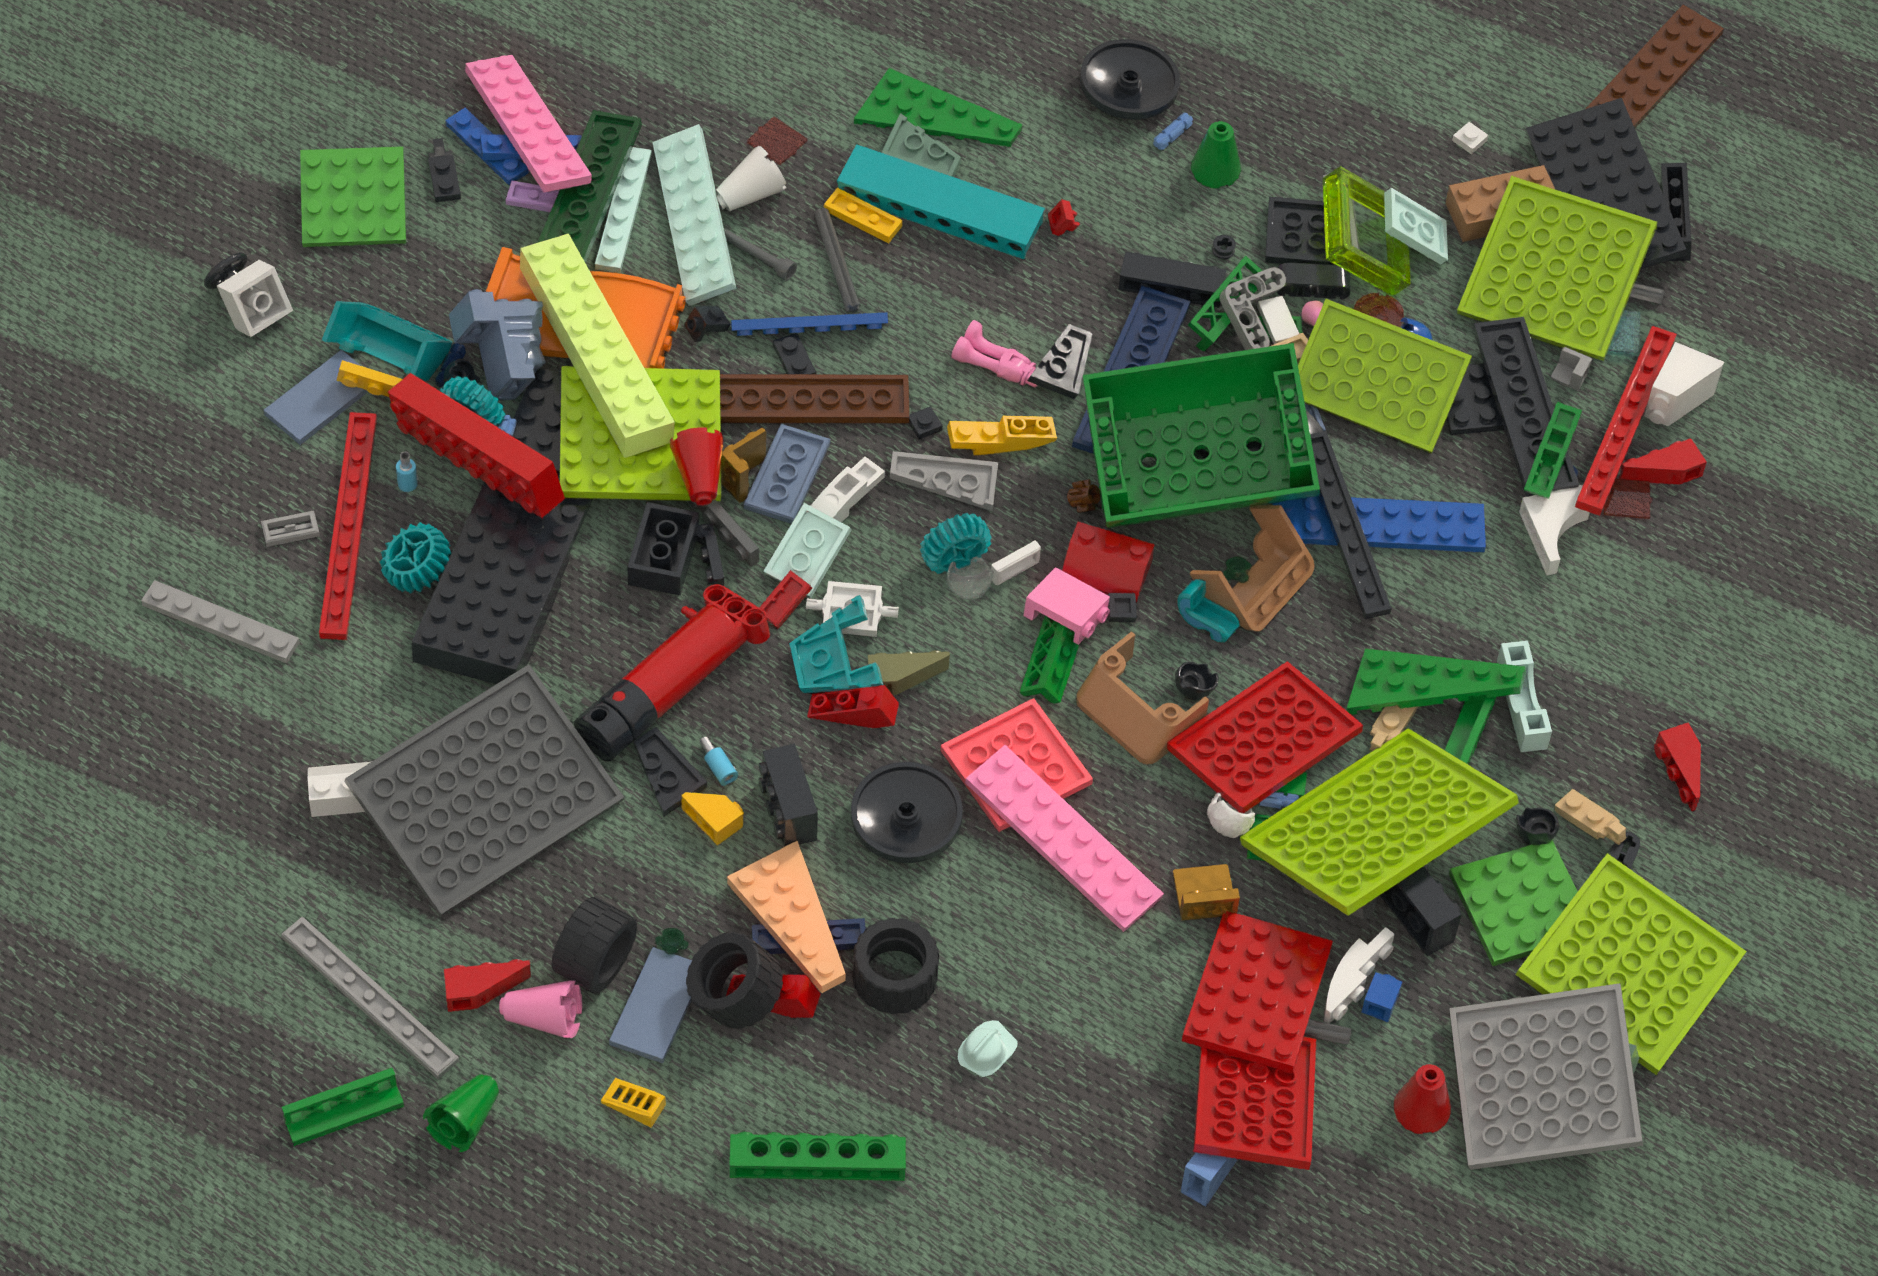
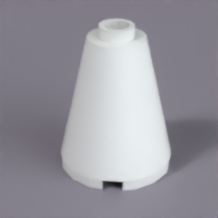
[716,146,787,211]

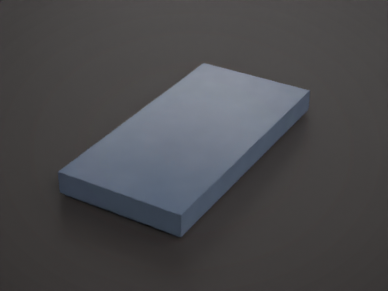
[264,350,368,445]
[744,424,831,524]
[609,947,692,1063]

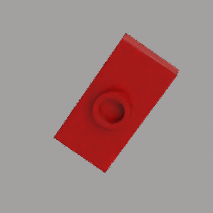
[759,570,812,629]

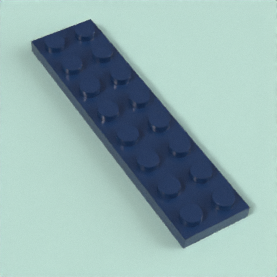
[1072,286,1190,454]

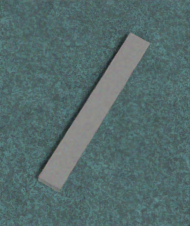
[281,917,459,1079]

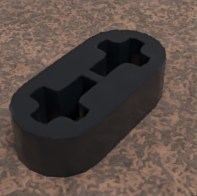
[1609,832,1640,870]

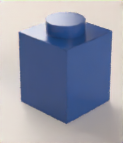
[1362,972,1402,1022]

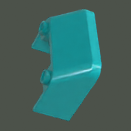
[322,301,453,381]

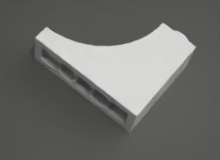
[1519,485,1590,575]

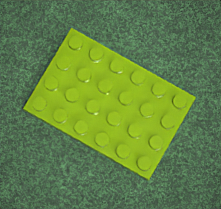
[1298,299,1472,454]

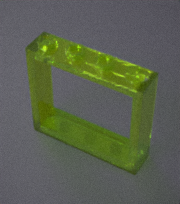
[1323,166,1411,295]

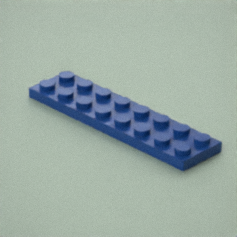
[1272,496,1486,552]

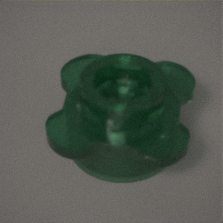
[1223,556,1252,583]
[655,928,689,955]

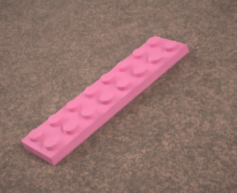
[465,55,592,193]
[965,745,1164,932]

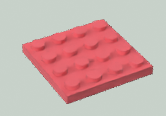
[940,698,1093,832]

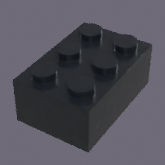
[627,502,699,596]
[758,743,818,847]
[1380,865,1462,956]

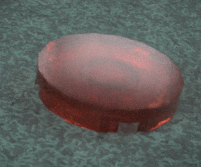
[1354,293,1404,328]

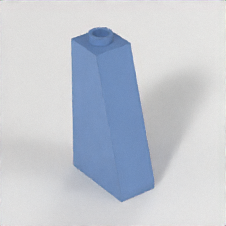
[1181,1152,1238,1207]

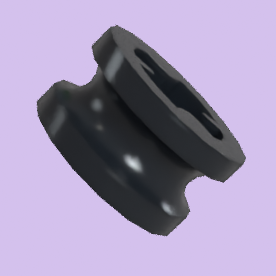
[1212,235,1236,259]

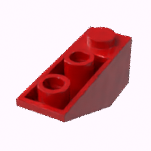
[1619,438,1707,485]
[807,685,899,728]
[1654,723,1701,811]
[444,959,531,1012]
[726,975,821,1018]

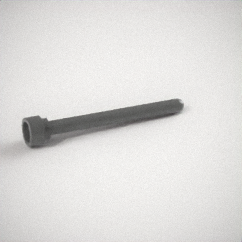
[723,227,797,281]

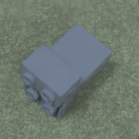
[449,289,546,400]

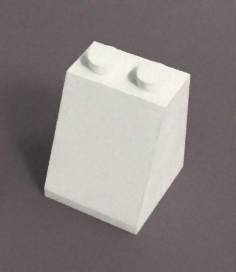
[1644,342,1724,426]

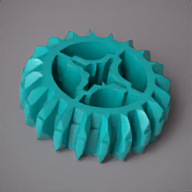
[439,376,506,428]
[920,513,992,574]
[379,522,452,593]

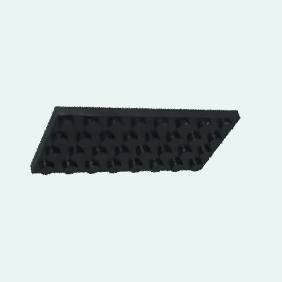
[1526,98,1687,270]

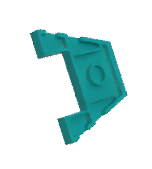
[789,595,883,693]

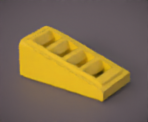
[601,1078,666,1128]

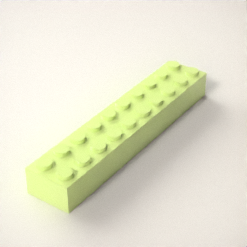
[520,234,675,458]

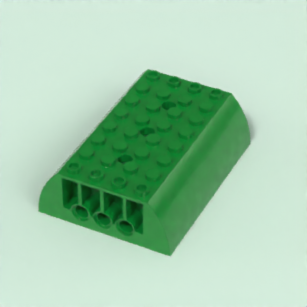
[1083,343,1320,528]

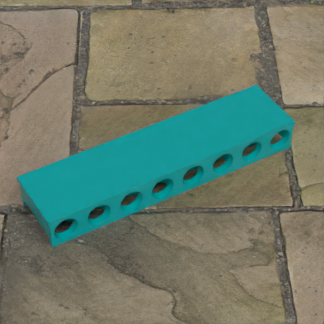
[837,144,1045,259]

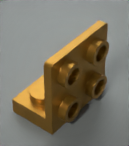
[721,428,766,503]
[1173,864,1240,921]

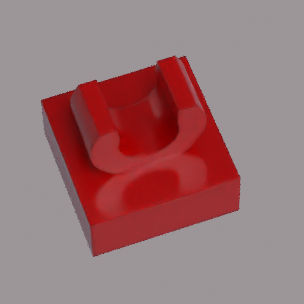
[1048,199,1080,236]

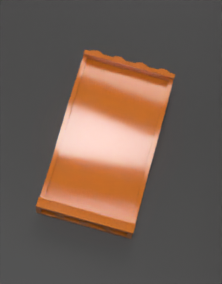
[486,247,686,369]

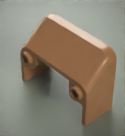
[1189,505,1314,631]
[1076,632,1209,764]

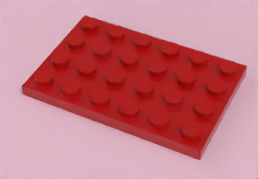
[1167,661,1363,814]
[1181,911,1333,1073]
[1193,1037,1316,1170]

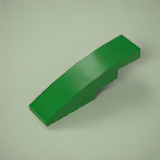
[1524,402,1582,499]

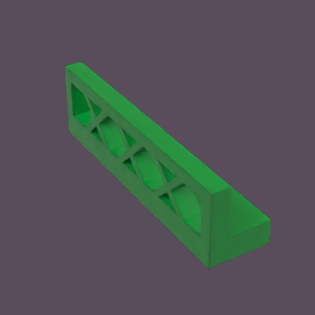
[1188,256,1263,352]
[1019,616,1079,704]
[1445,695,1496,765]
[282,1068,404,1146]

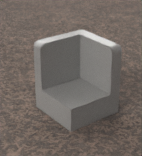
[1551,347,1592,391]

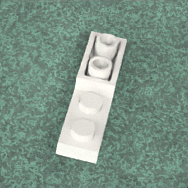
[811,457,885,522]
[1323,927,1394,1024]

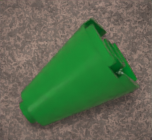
[1191,121,1241,188]
[423,1074,499,1152]

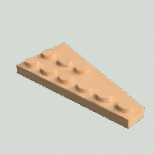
[727,841,846,993]

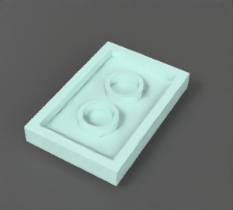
[1384,188,1448,265]
[764,503,851,599]

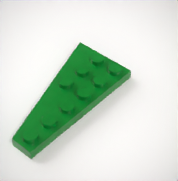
[854,68,1022,147]
[1347,649,1526,715]

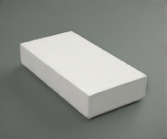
[1257,296,1299,344]
[990,540,1041,585]

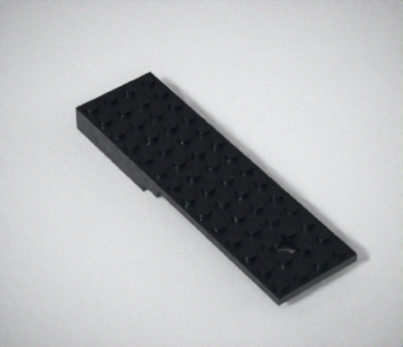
[412,367,593,684]

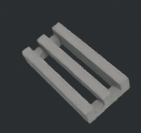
[261,511,320,547]

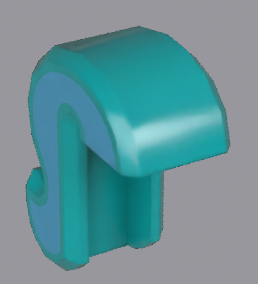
[1177,579,1240,643]

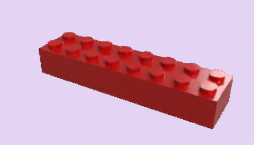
[388,373,565,518]

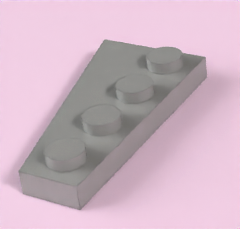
[890,451,998,511]

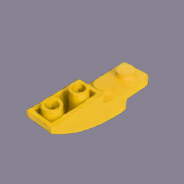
[947,416,1057,455]

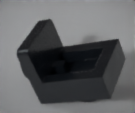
[684,306,731,342]

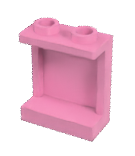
[1023,567,1110,645]

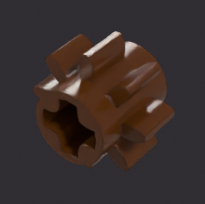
[1067,479,1100,513]

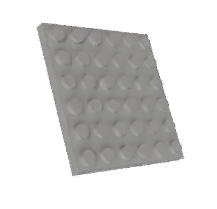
[1450,983,1643,1170]

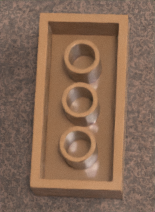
[1445,165,1555,242]

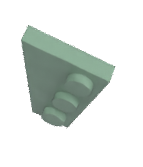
[881,113,961,177]

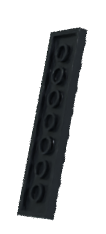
[1473,317,1579,497]

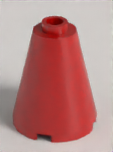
[670,427,723,506]
[1394,1064,1451,1134]

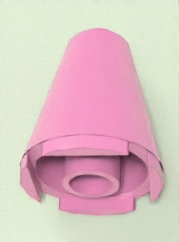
[499,981,582,1038]

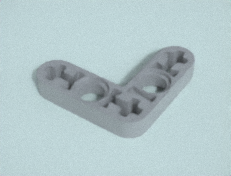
[1220,267,1286,350]

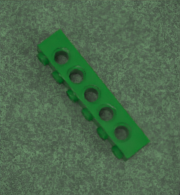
[730,1132,906,1181]

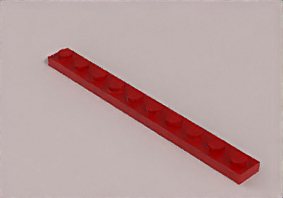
[1575,326,1677,516]
[319,412,377,640]

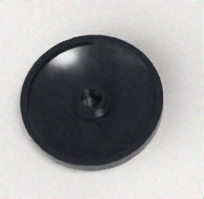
[1080,39,1180,119]
[851,762,963,863]

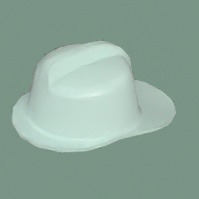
[958,1020,1018,1077]

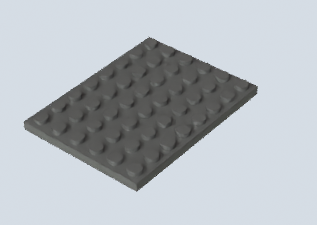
[344,665,624,917]

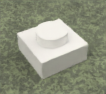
[1452,122,1488,154]

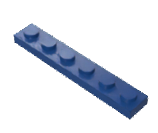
[731,312,888,336]

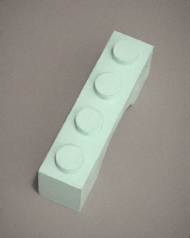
[1497,641,1552,752]

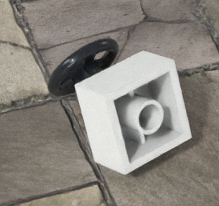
[204,252,293,337]

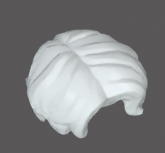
[1207,793,1255,838]

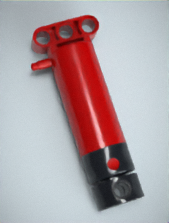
[574,584,770,761]

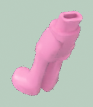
[951,320,1038,388]

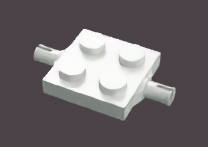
[806,581,899,637]

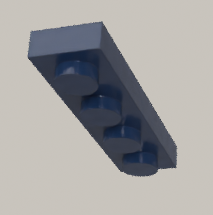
[752,918,866,954]

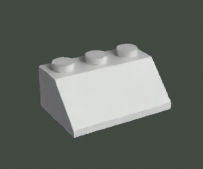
[308,762,370,817]

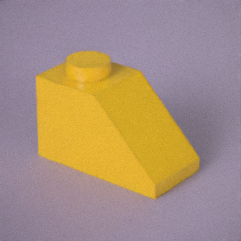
[681,792,744,845]

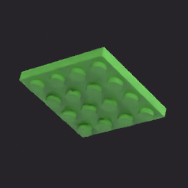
[300,147,406,247]
[1449,840,1578,966]

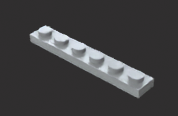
[141,580,300,664]

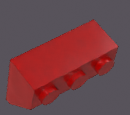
[1062,522,1155,603]

